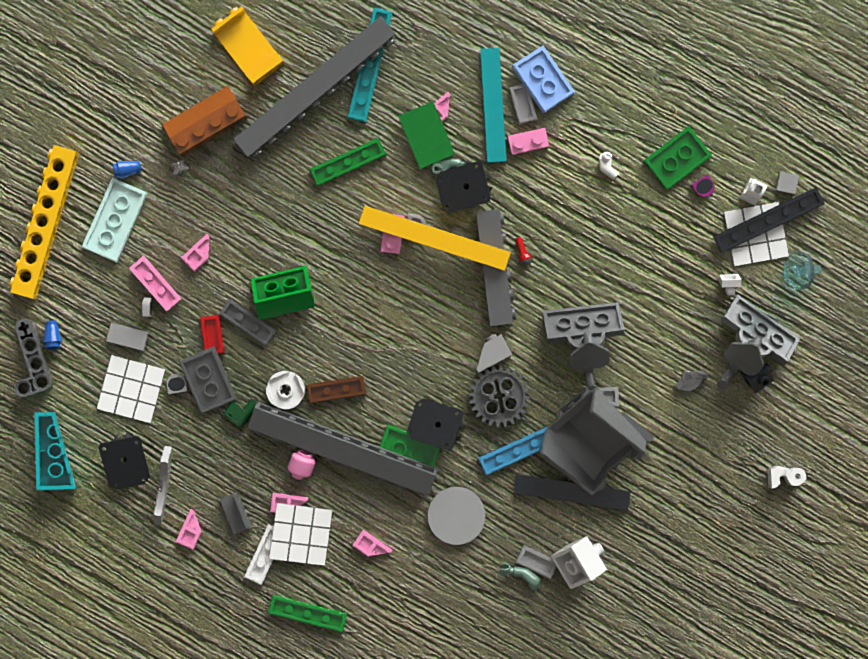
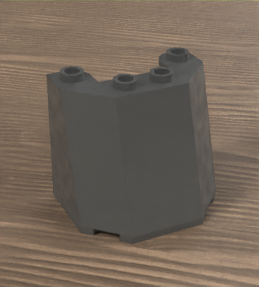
[540,388,646,495]

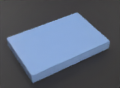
[511,46,575,114]

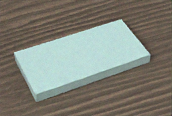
[82,177,148,263]

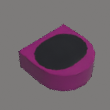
[691,174,714,197]

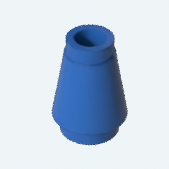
[113,161,142,180]
[43,320,62,350]

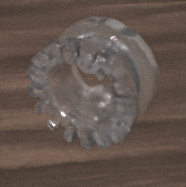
[170,160,189,175]

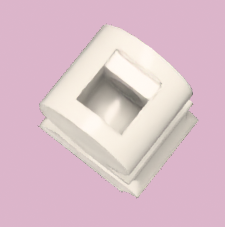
[740,178,767,206]
[767,466,806,489]

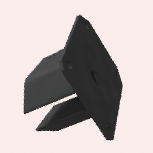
[436,161,493,213]
[408,398,465,451]
[98,432,150,490]

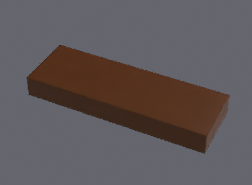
[307,376,366,404]

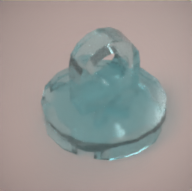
[784,252,822,290]

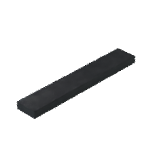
[713,187,825,254]
[514,474,631,511]

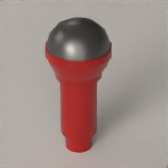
[516,237,532,266]

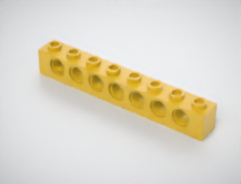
[9,145,79,300]

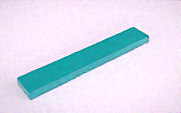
[347,8,393,123]
[480,48,506,163]

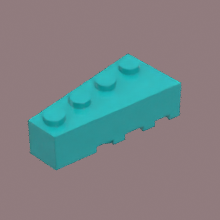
[34,412,77,490]

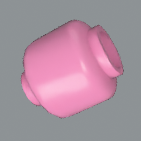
[288,450,315,480]

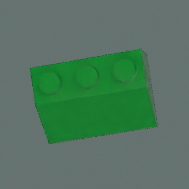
[251,266,316,320]

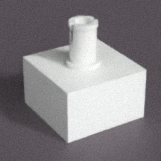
[551,536,607,589]

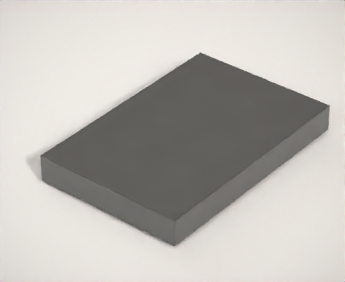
[178,346,237,414]

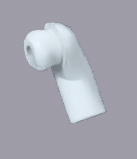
[599,152,619,180]

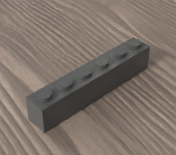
[476,209,516,327]

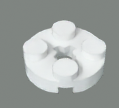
[266,371,305,409]

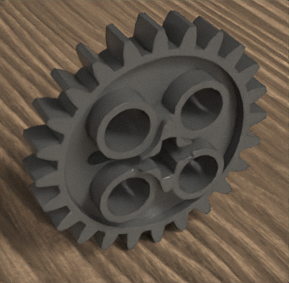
[468,365,531,427]

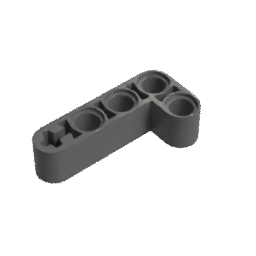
[14,319,54,397]

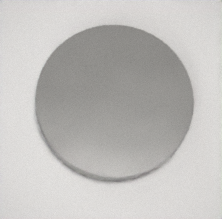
[428,487,485,545]

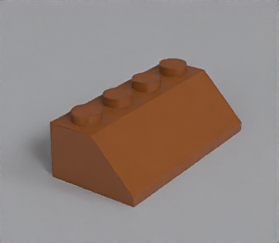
[162,86,248,157]

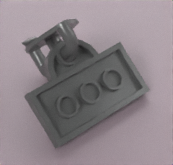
[717,295,800,390]
[543,302,625,390]

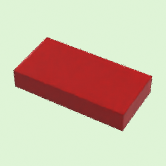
[200,315,225,354]

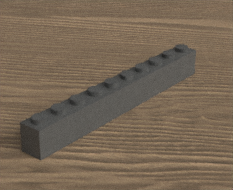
[233,16,396,159]
[248,402,438,496]

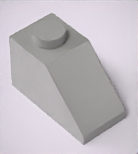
[476,333,512,373]

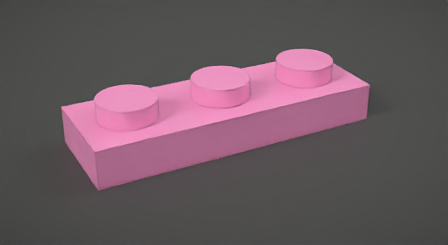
[129,256,182,312]

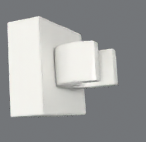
[719,274,741,295]

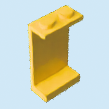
[211,6,285,87]

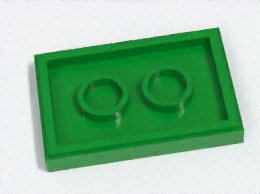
[398,101,455,169]
[643,126,712,191]
[380,424,440,467]

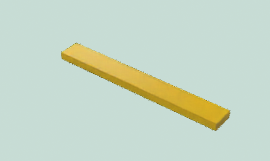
[359,206,511,271]

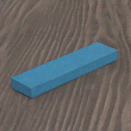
[478,426,548,476]

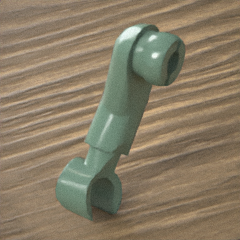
[432,158,473,175]
[499,563,540,590]

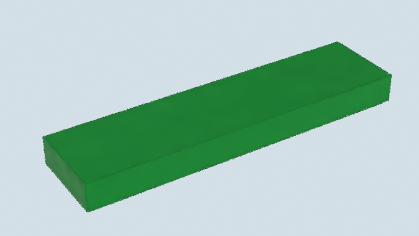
[309,138,386,187]
[268,594,348,633]

